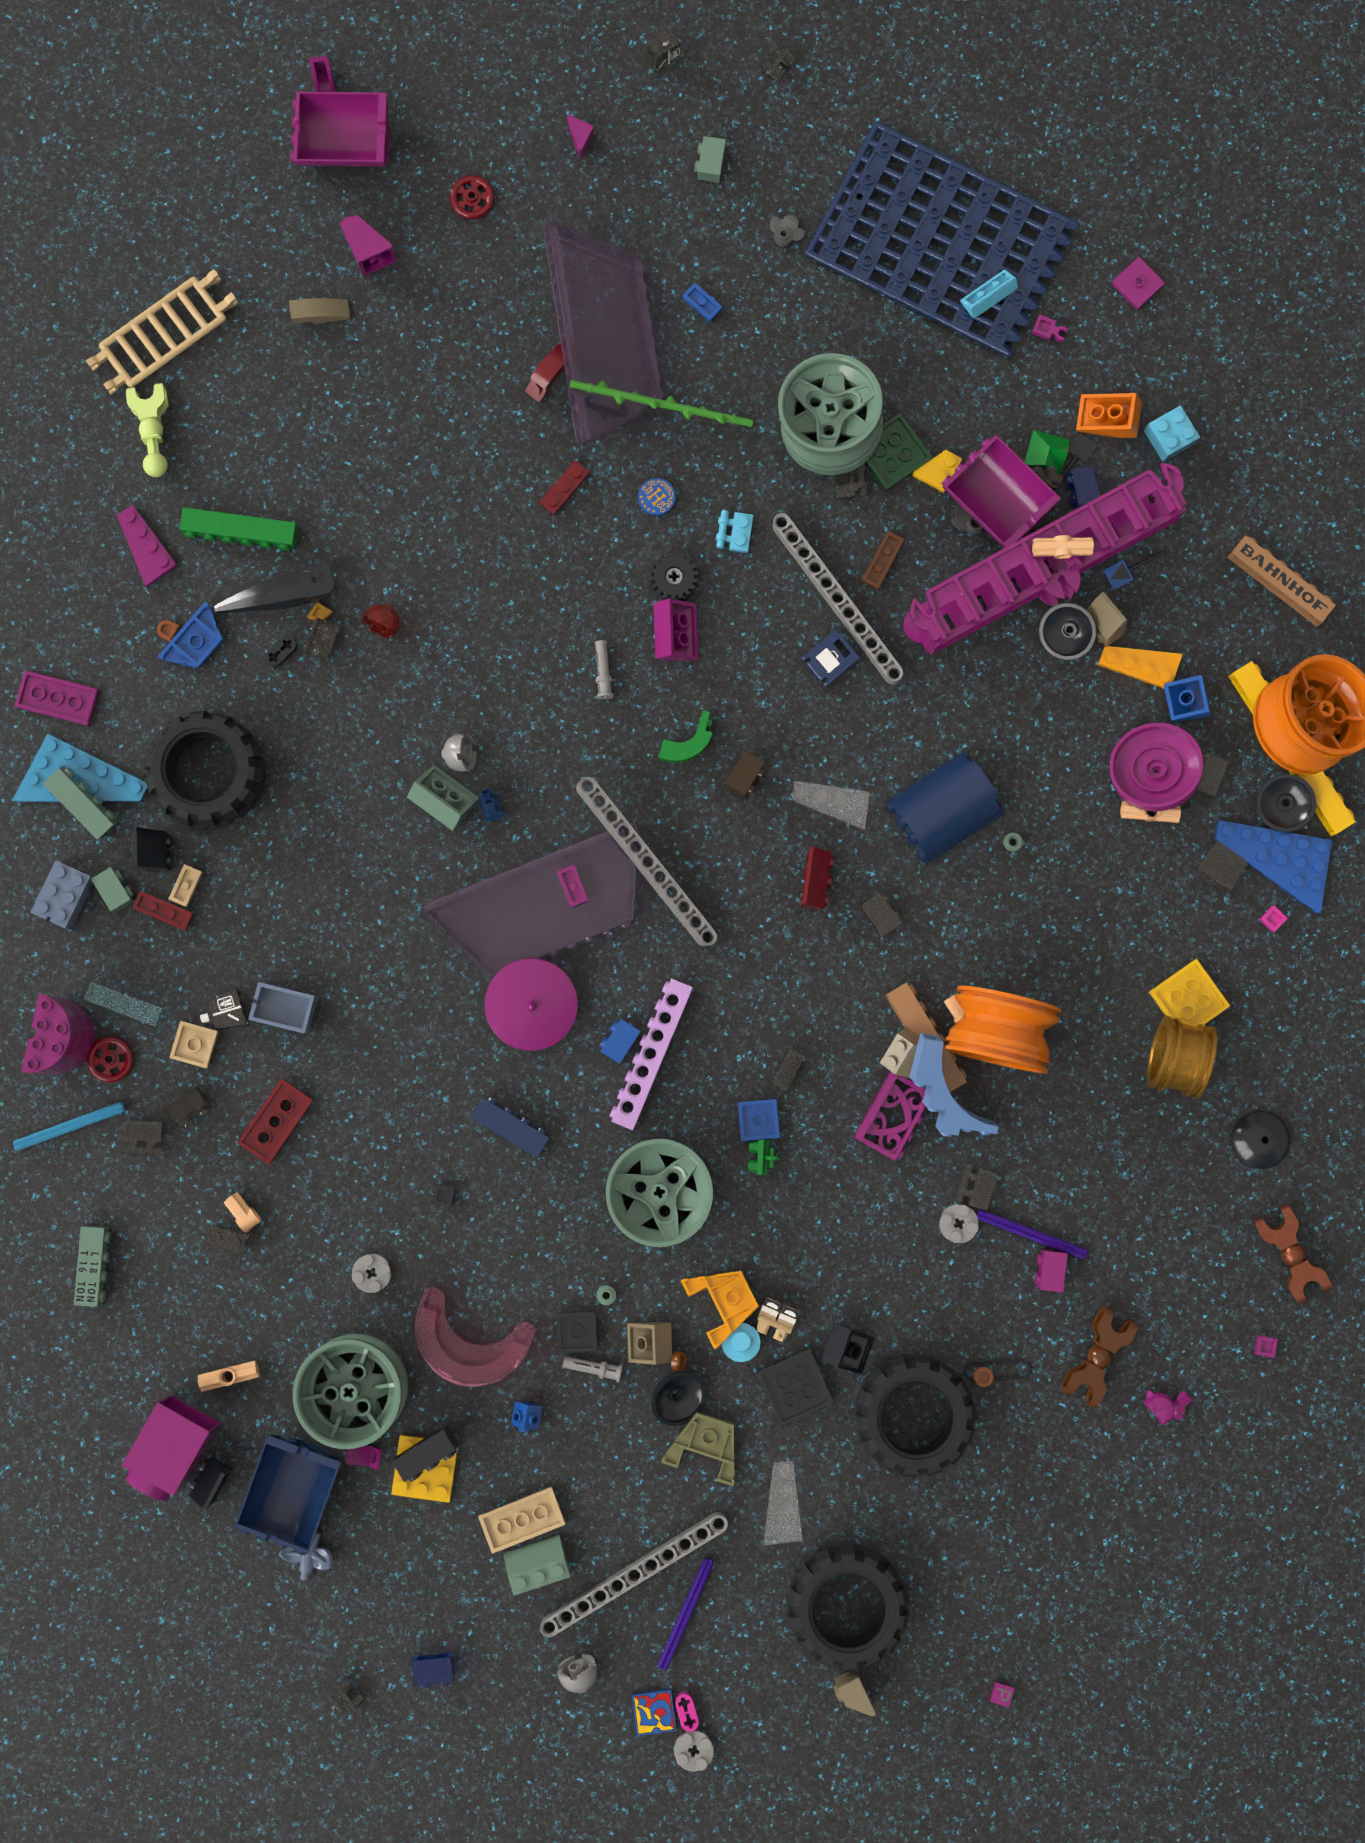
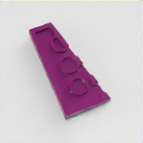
[117,505,177,587]

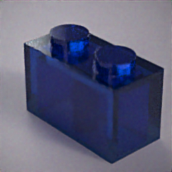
[1066,465,1100,510]
[411,1652,455,1688]

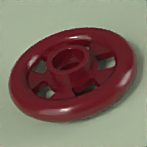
[450,175,494,219]
[87,1036,133,1083]

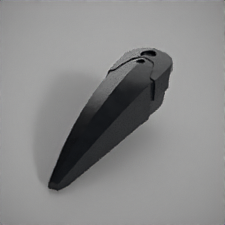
[214,562,334,613]

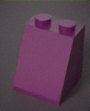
[339,215,397,276]

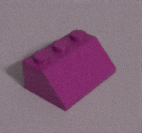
[654,599,698,661]

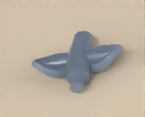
[279,1532,333,1580]

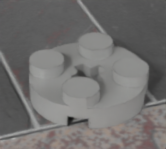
[939,1204,978,1243]
[352,1253,392,1293]
[674,1729,714,1772]

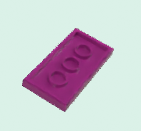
[14,670,99,726]

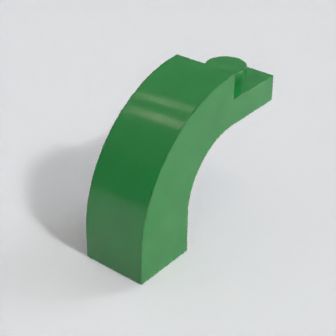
[659,710,713,764]

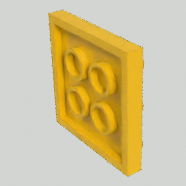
[1149,959,1230,1027]
[391,1434,459,1503]

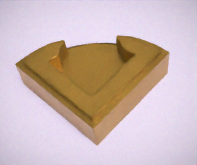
[307,602,333,621]

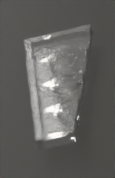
[791,781,870,830]
[763,1460,802,1545]

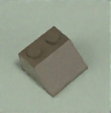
[1087,592,1127,647]
[880,1027,919,1078]
[627,1322,672,1365]
[833,1670,876,1717]

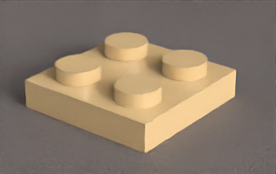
[169,1021,219,1069]

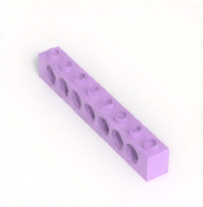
[610,978,693,1130]

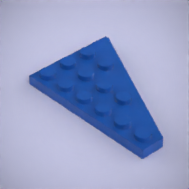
[1214,820,1332,914]

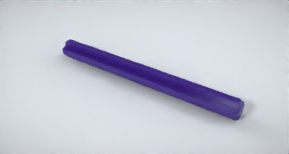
[977,1209,1087,1259]
[658,1558,714,1670]

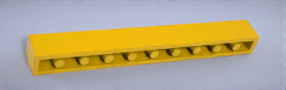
[1228,661,1355,836]

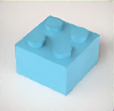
[1144,405,1200,462]

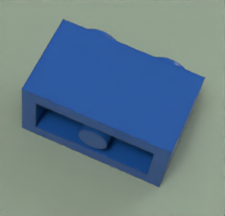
[599,1019,641,1064]

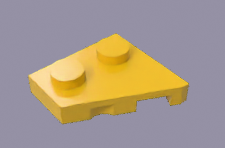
[912,450,962,493]

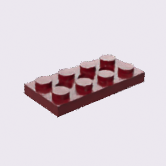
[237,1079,314,1165]

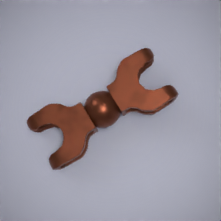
[1254,1204,1333,1305]

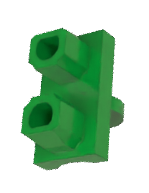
[748,1140,780,1175]

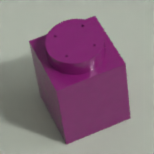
[122,1395,221,1501]

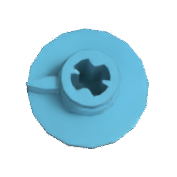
[722,1323,761,1362]

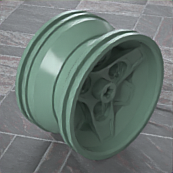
[778,353,883,475]
[606,1139,713,1247]
[293,1333,408,1449]

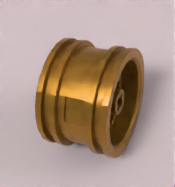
[1146,1016,1217,1099]

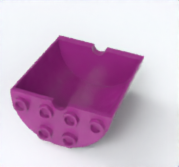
[290,92,390,167]
[941,435,1061,548]
[21,994,95,1075]

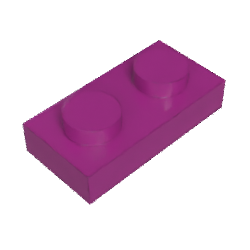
[557,865,589,908]

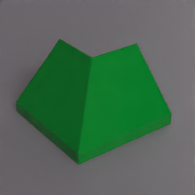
[1025,430,1070,476]

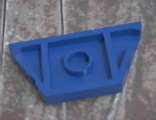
[157,602,224,669]

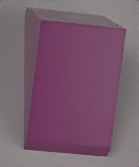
[309,55,335,92]
[566,115,594,158]

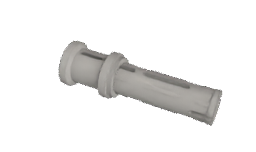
[595,640,614,699]
[563,1356,623,1383]

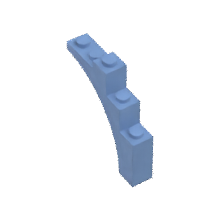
[910,1033,999,1137]

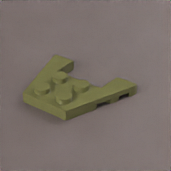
[661,1411,734,1486]

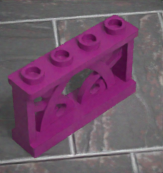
[853,1071,927,1161]

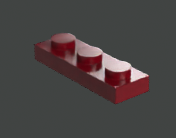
[539,460,590,516]
[132,891,194,931]

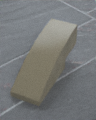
[289,298,351,324]

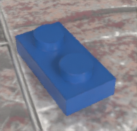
[682,282,723,322]

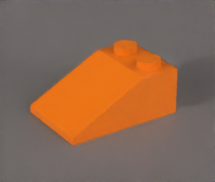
[1076,393,1142,438]

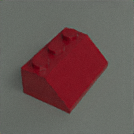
[800,847,834,911]

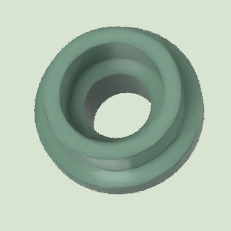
[1003,832,1023,852]
[597,1285,616,1305]

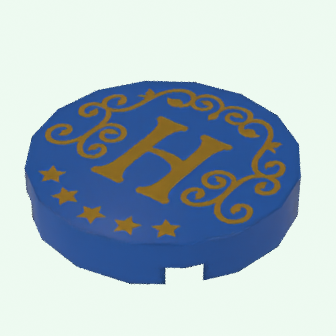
[638,478,675,516]

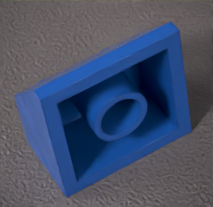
[1164,675,1212,721]

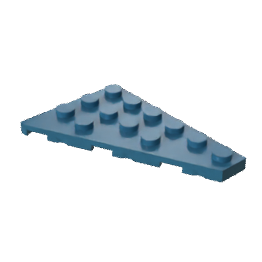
[13,734,148,802]

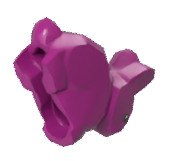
[1144,1390,1192,1426]

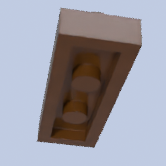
[861,531,904,590]

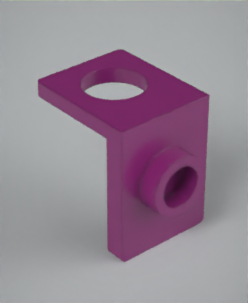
[346,1445,382,1470]

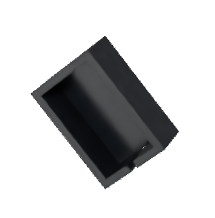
[392,1425,459,1482]

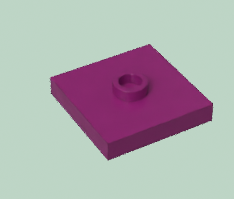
[1111,257,1165,310]

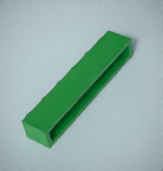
[179,507,299,551]

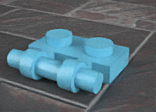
[715,510,753,553]

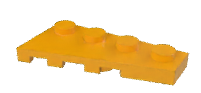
[1098,646,1183,689]

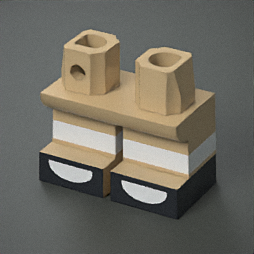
[756,1296,800,1342]

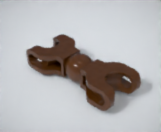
[1061,1306,1138,1408]

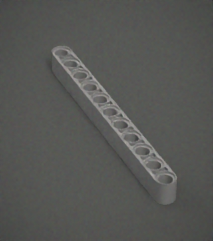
[773,513,903,685]
[576,777,717,947]
[540,1512,728,1637]

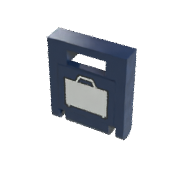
[801,629,860,688]

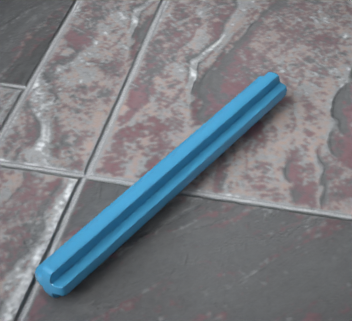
[13,1102,125,1150]

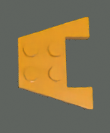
[681,1271,759,1350]

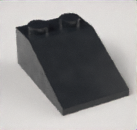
[133,827,173,872]

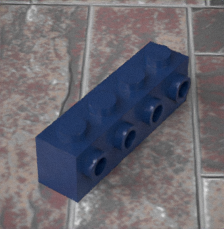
[471,1097,550,1158]

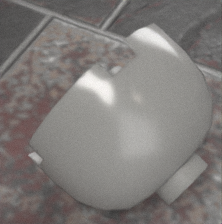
[442,733,476,772]
[557,1654,597,1693]

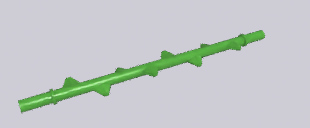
[569,380,753,427]

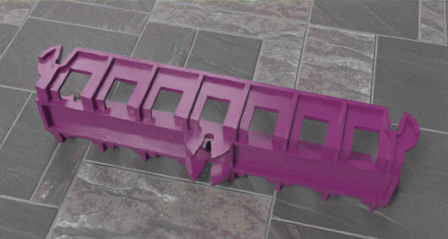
[903,463,1187,655]

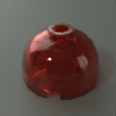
[360,603,400,639]

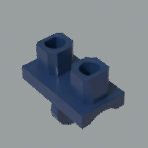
[479,788,504,822]

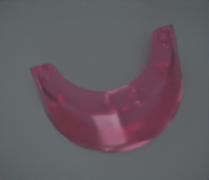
[415,1285,538,1387]

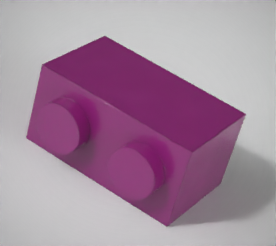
[1034,1250,1067,1293]

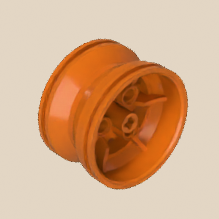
[1253,654,1365,775]
[943,986,1062,1074]

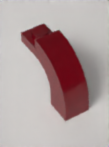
[525,339,582,403]

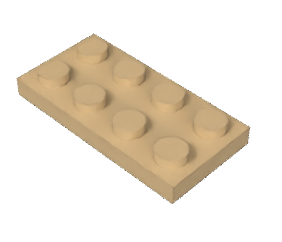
[478,1486,566,1554]

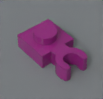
[1032,314,1068,342]

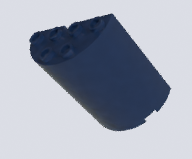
[885,752,1004,865]
[234,1435,342,1555]

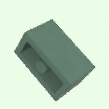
[694,136,726,183]
[91,867,135,913]

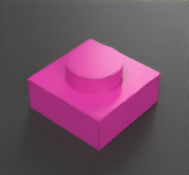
[1259,905,1288,932]

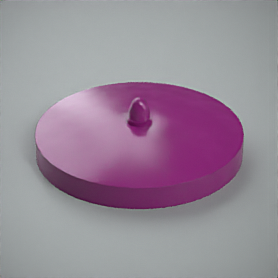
[1109,723,1204,811]
[485,958,578,1051]

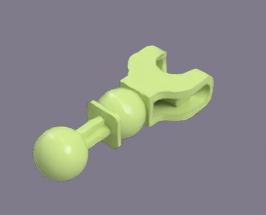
[126,383,169,477]

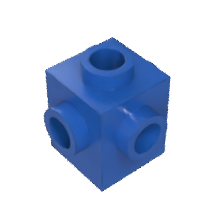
[511,1401,542,1432]

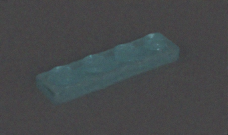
[83,981,164,1027]

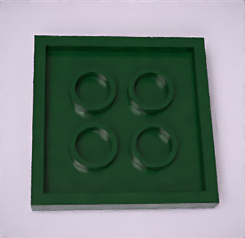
[865,413,933,491]

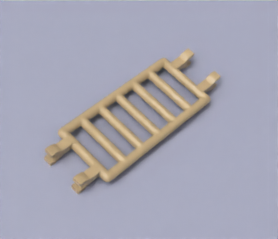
[86,269,239,395]

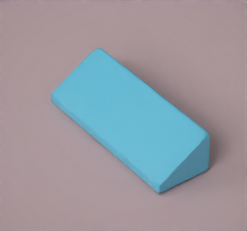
[960,269,1018,318]

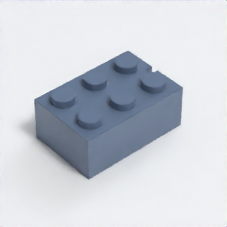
[30,860,94,930]
[248,982,318,1034]

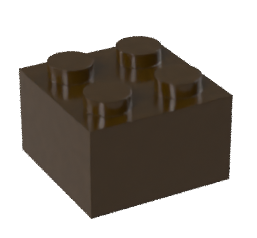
[724,751,766,800]

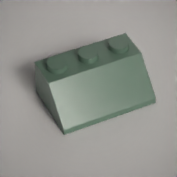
[407,765,479,831]
[503,1534,571,1596]

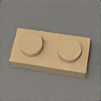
[169,864,203,907]

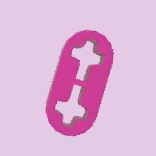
[675,1692,699,1732]

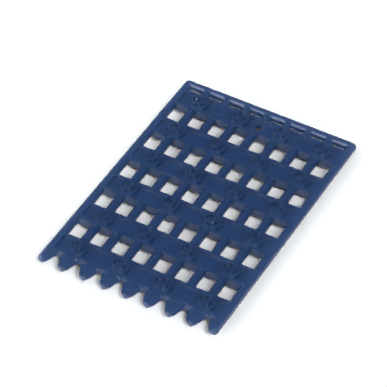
[805,121,1079,357]

